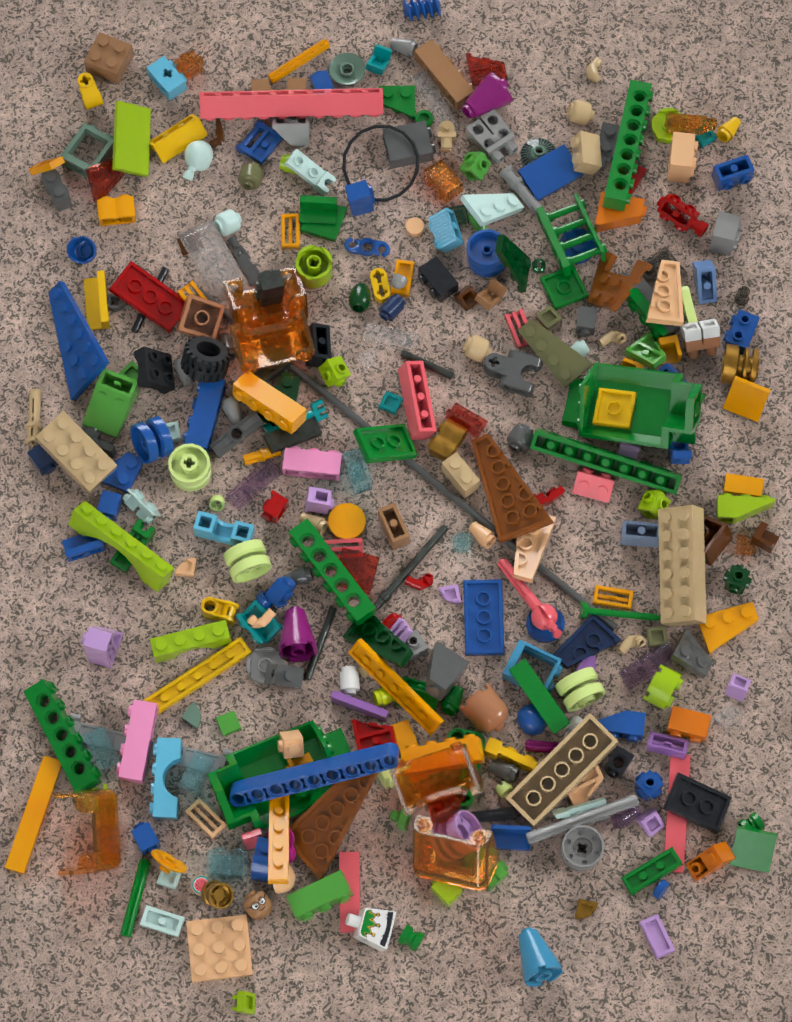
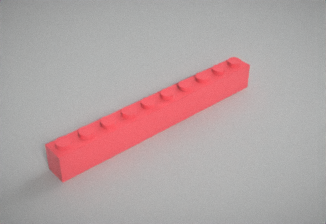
[200,88,383,121]

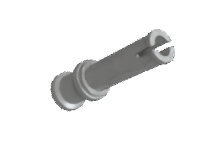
[499,165,542,216]

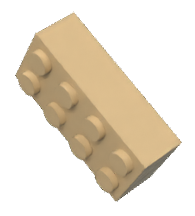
[35,410,117,495]

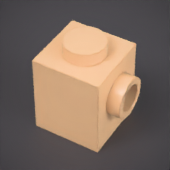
[277,730,304,759]

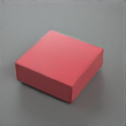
[241,828,263,851]

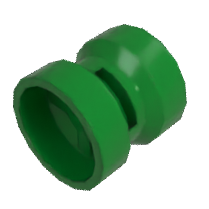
[737,812,765,831]
[398,924,425,952]

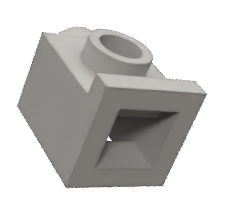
[404,629,429,662]

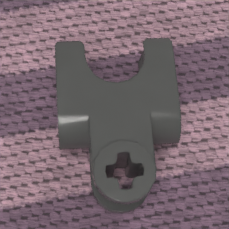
[484,350,543,397]

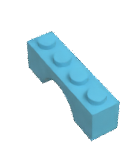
[149,738,183,820]

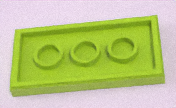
[112,100,151,178]

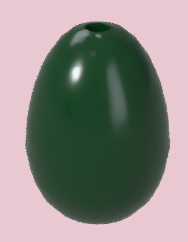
[348,283,371,312]

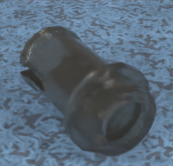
[734,286,750,306]

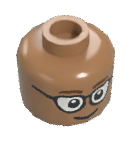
[243,890,273,921]

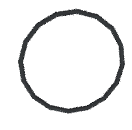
[342,125,420,202]

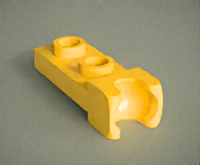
[483,737,538,773]

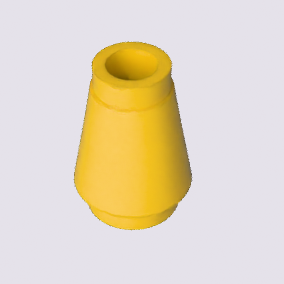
[716,117,741,142]

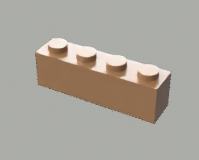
[414,39,475,111]

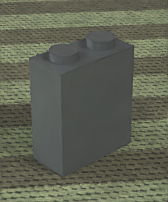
[383,121,436,169]

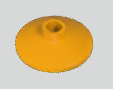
[151,849,188,874]

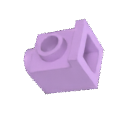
[304,486,334,515]

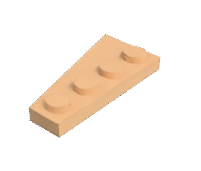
[646,260,684,327]

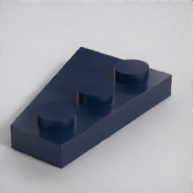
[553,615,621,669]

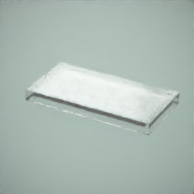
[179,220,247,299]

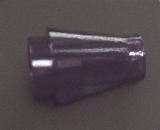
[611,806,642,829]

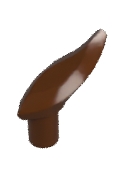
[209,118,225,148]

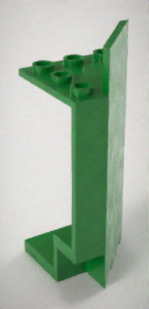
[562,362,705,449]
[207,720,351,830]

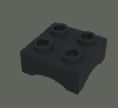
[134,346,175,394]

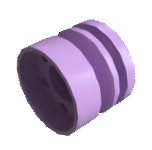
[430,810,484,861]

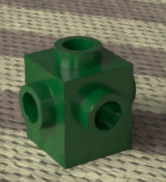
[722,565,752,595]

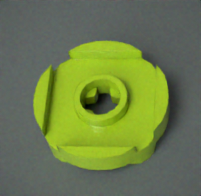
[651,108,688,144]

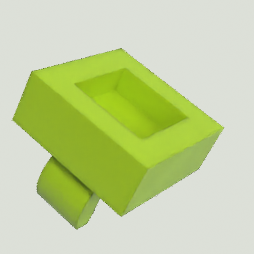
[232,991,256,1015]

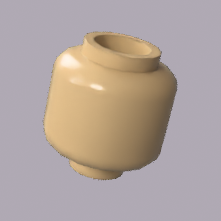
[566,99,595,125]
[462,334,492,362]

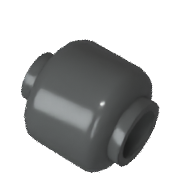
[507,424,534,453]

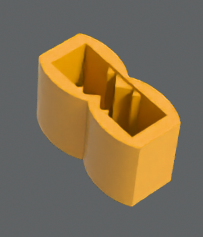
[97,194,136,226]

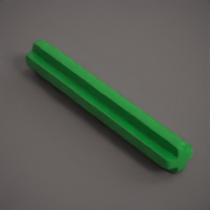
[120,859,150,937]

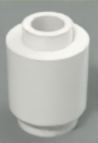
[339,666,360,696]

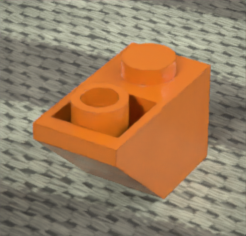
[685,841,736,882]

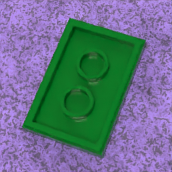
[353,424,418,464]

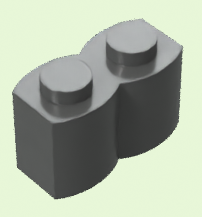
[41,169,72,212]

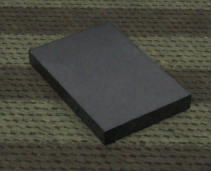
[663,772,732,834]

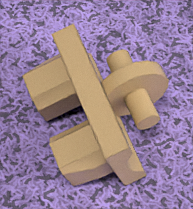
[437,120,456,152]

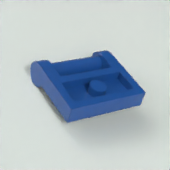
[235,120,283,165]

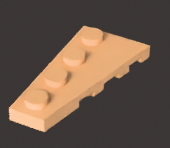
[514,515,556,583]

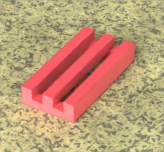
[505,309,529,349]
[325,538,363,559]

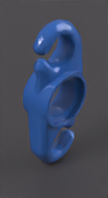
[344,237,390,257]

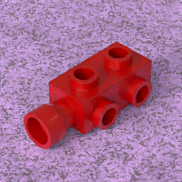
[656,193,709,237]

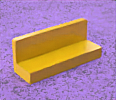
[150,114,208,163]
[84,270,110,330]

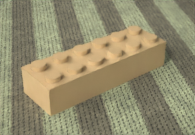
[658,505,707,627]
[506,713,619,828]

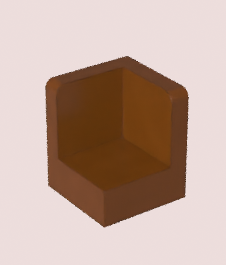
[750,521,779,553]

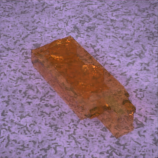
[666,113,717,135]

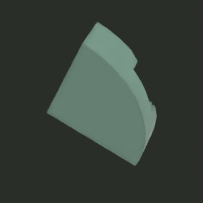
[181,702,201,730]

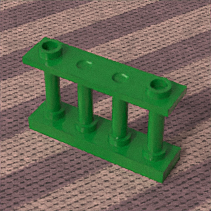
[536,193,608,277]

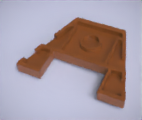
[587,252,653,312]

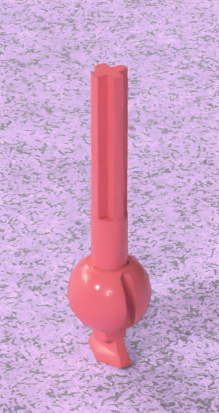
[497,558,562,639]

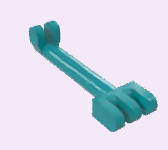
[263,399,328,434]

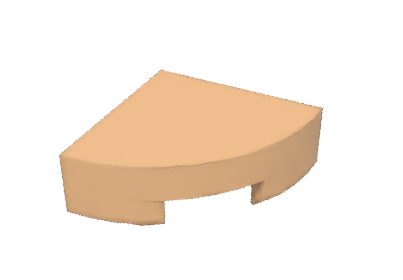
[175,558,197,578]

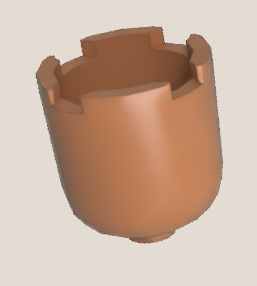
[459,683,509,733]

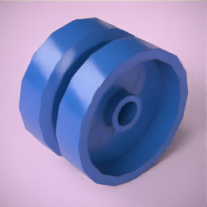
[466,229,505,277]
[130,416,174,464]

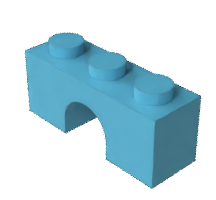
[193,511,255,546]

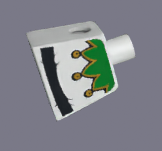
[345,908,397,951]

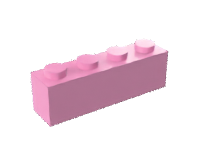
[116,700,159,784]

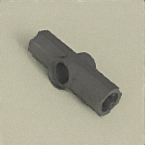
[209,411,264,458]

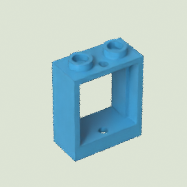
[502,639,563,694]

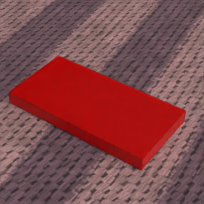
[109,261,185,334]

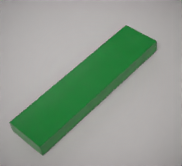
[509,659,570,735]

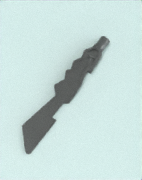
[228,236,286,318]

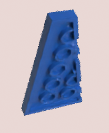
[48,281,110,401]

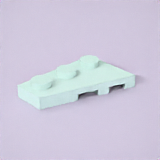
[460,193,524,227]

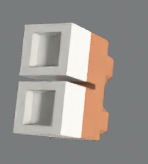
[680,319,720,359]

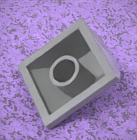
[272,116,310,148]

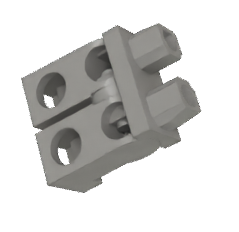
[465,109,518,165]

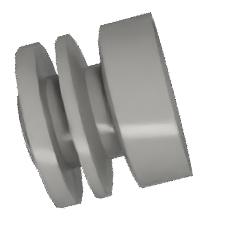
[560,825,604,871]

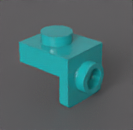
[365,44,392,75]

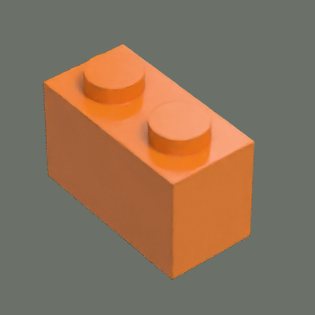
[666,706,712,743]

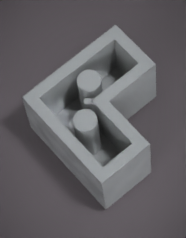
[709,211,742,256]

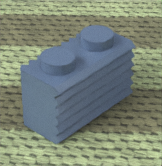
[620,520,659,548]

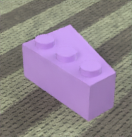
[81,626,124,668]

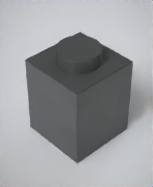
[575,306,597,337]

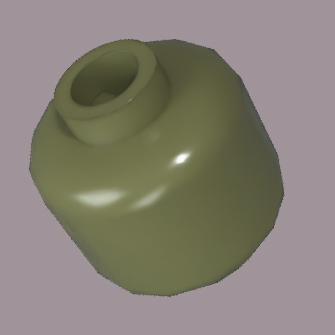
[238,162,264,190]

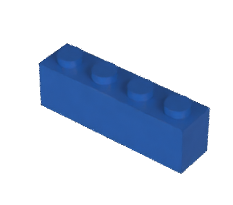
[182,379,226,454]

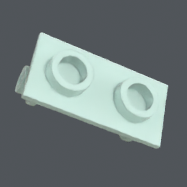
[122,489,161,525]

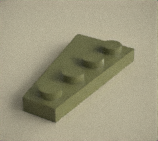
[518,319,594,388]

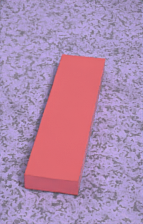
[339,851,360,933]

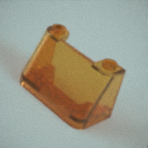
[230,309,315,374]
[389,741,484,816]
[412,815,499,890]

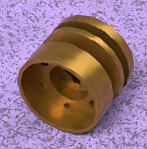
[720,344,760,384]

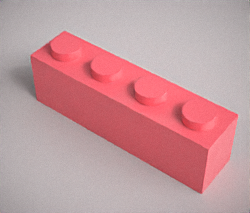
[398,361,437,440]

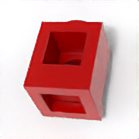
[261,490,289,524]

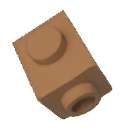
[474,278,507,311]

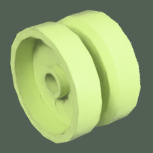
[168,444,212,492]
[223,539,272,583]
[555,667,606,712]

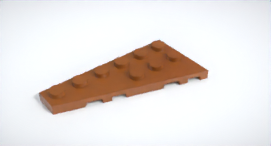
[471,434,554,543]
[289,772,379,879]

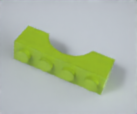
[150,620,231,663]

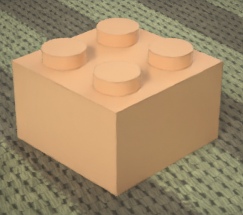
[667,132,698,183]

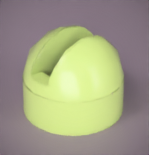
[209,495,225,511]
[496,781,514,799]

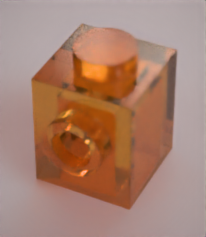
[175,50,204,81]

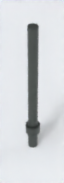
[374,524,448,612]

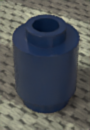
[379,294,406,321]

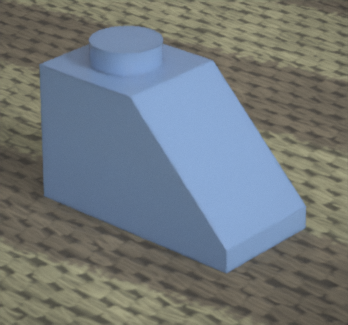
[692,260,717,304]

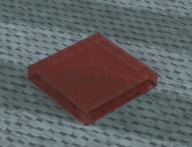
[335,547,380,595]

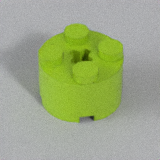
[295,245,333,289]
[643,664,683,710]

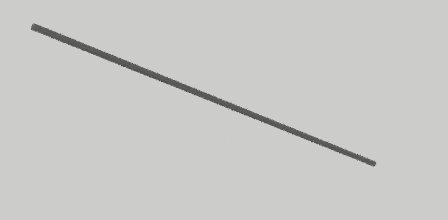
[196,288,618,631]

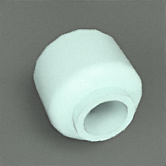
[213,209,242,236]

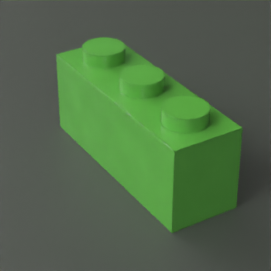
[286,870,354,922]

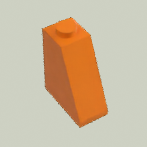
[594,191,647,232]

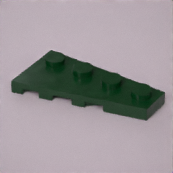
[342,615,414,668]

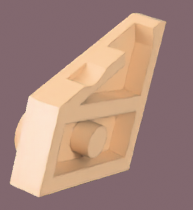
[568,765,604,805]

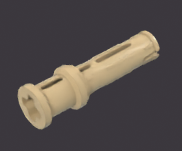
[25,389,43,446]

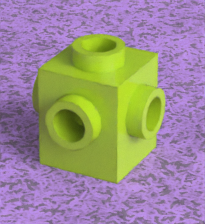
[318,356,351,388]
[637,489,671,520]

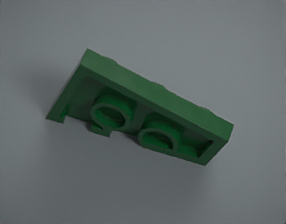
[495,234,531,293]

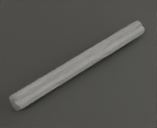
[526,795,639,844]

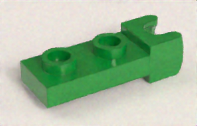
[110,519,156,573]

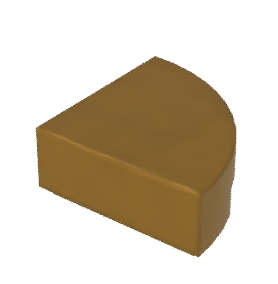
[574,899,598,920]

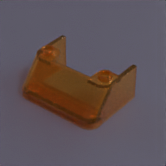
[54,789,121,876]

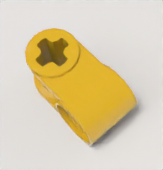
[77,73,104,110]
[201,597,239,625]

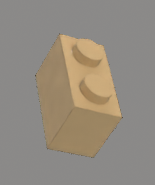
[571,131,602,175]
[441,452,480,499]

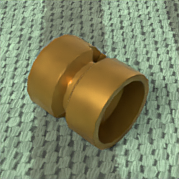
[201,880,234,909]

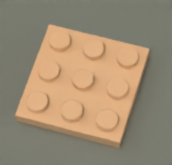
[186,914,253,983]

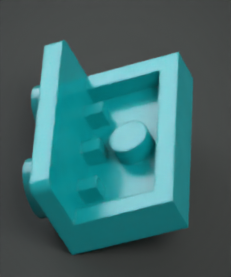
[236,600,283,644]

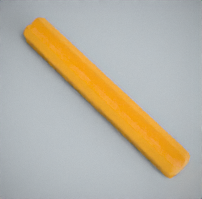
[268,39,330,83]

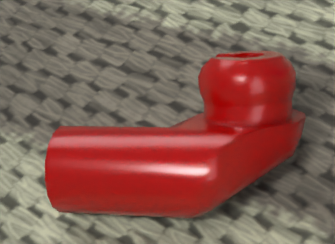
[404,573,433,591]
[382,613,402,629]

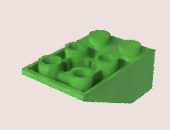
[82,369,140,438]

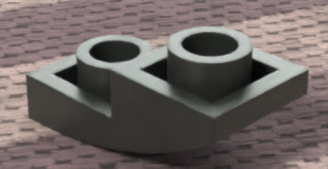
[81,426,116,458]

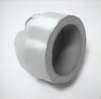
[391,273,408,289]

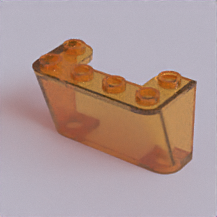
[223,267,308,336]

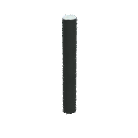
[401,350,454,379]

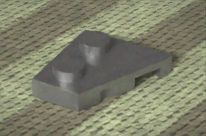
[670,629,713,679]

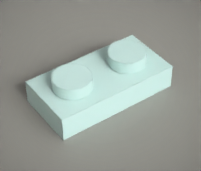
[140,905,185,938]

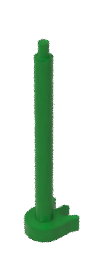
[578,601,661,621]

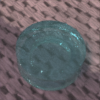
[453,533,472,553]

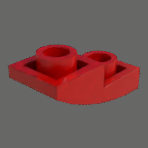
[534,485,565,507]

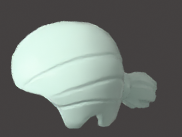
[183,140,213,181]

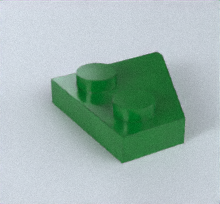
[379,85,415,120]

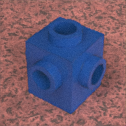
[634,770,664,802]

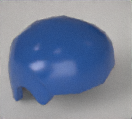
[67,236,97,264]
[517,703,547,736]

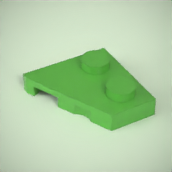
[625,332,666,370]

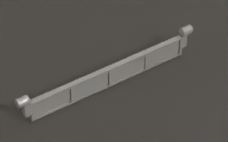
[71,713,234,773]

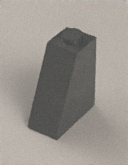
[424,641,469,702]

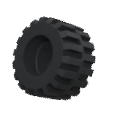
[180,336,231,383]

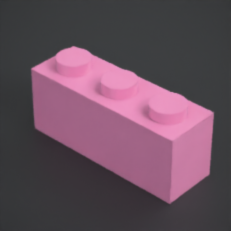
[282,446,342,481]

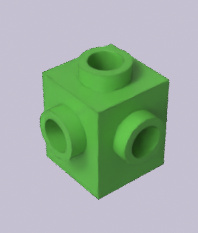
[459,151,491,181]

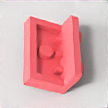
[572,467,616,503]

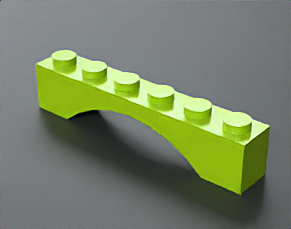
[68,501,174,592]

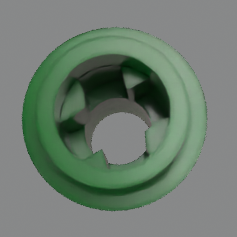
[441,685,464,716]

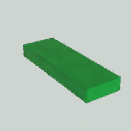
[621,847,683,896]

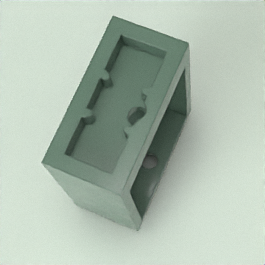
[61,123,114,181]

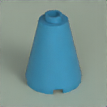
[518,927,563,987]

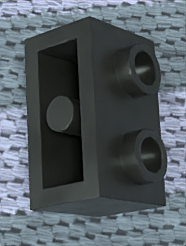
[254,269,285,307]

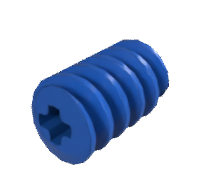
[402,0,441,21]

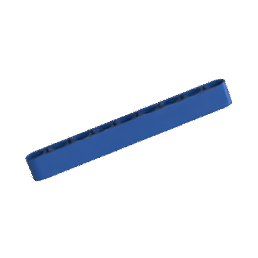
[229,743,399,807]

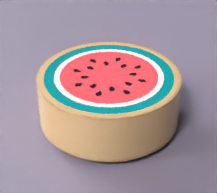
[191,875,210,896]

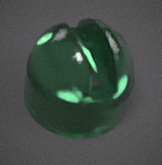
[531,258,546,274]

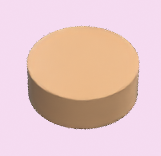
[406,217,424,237]

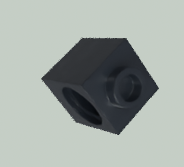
[604,745,634,779]

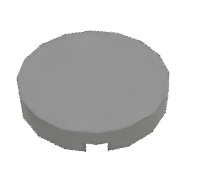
[246,646,285,686]

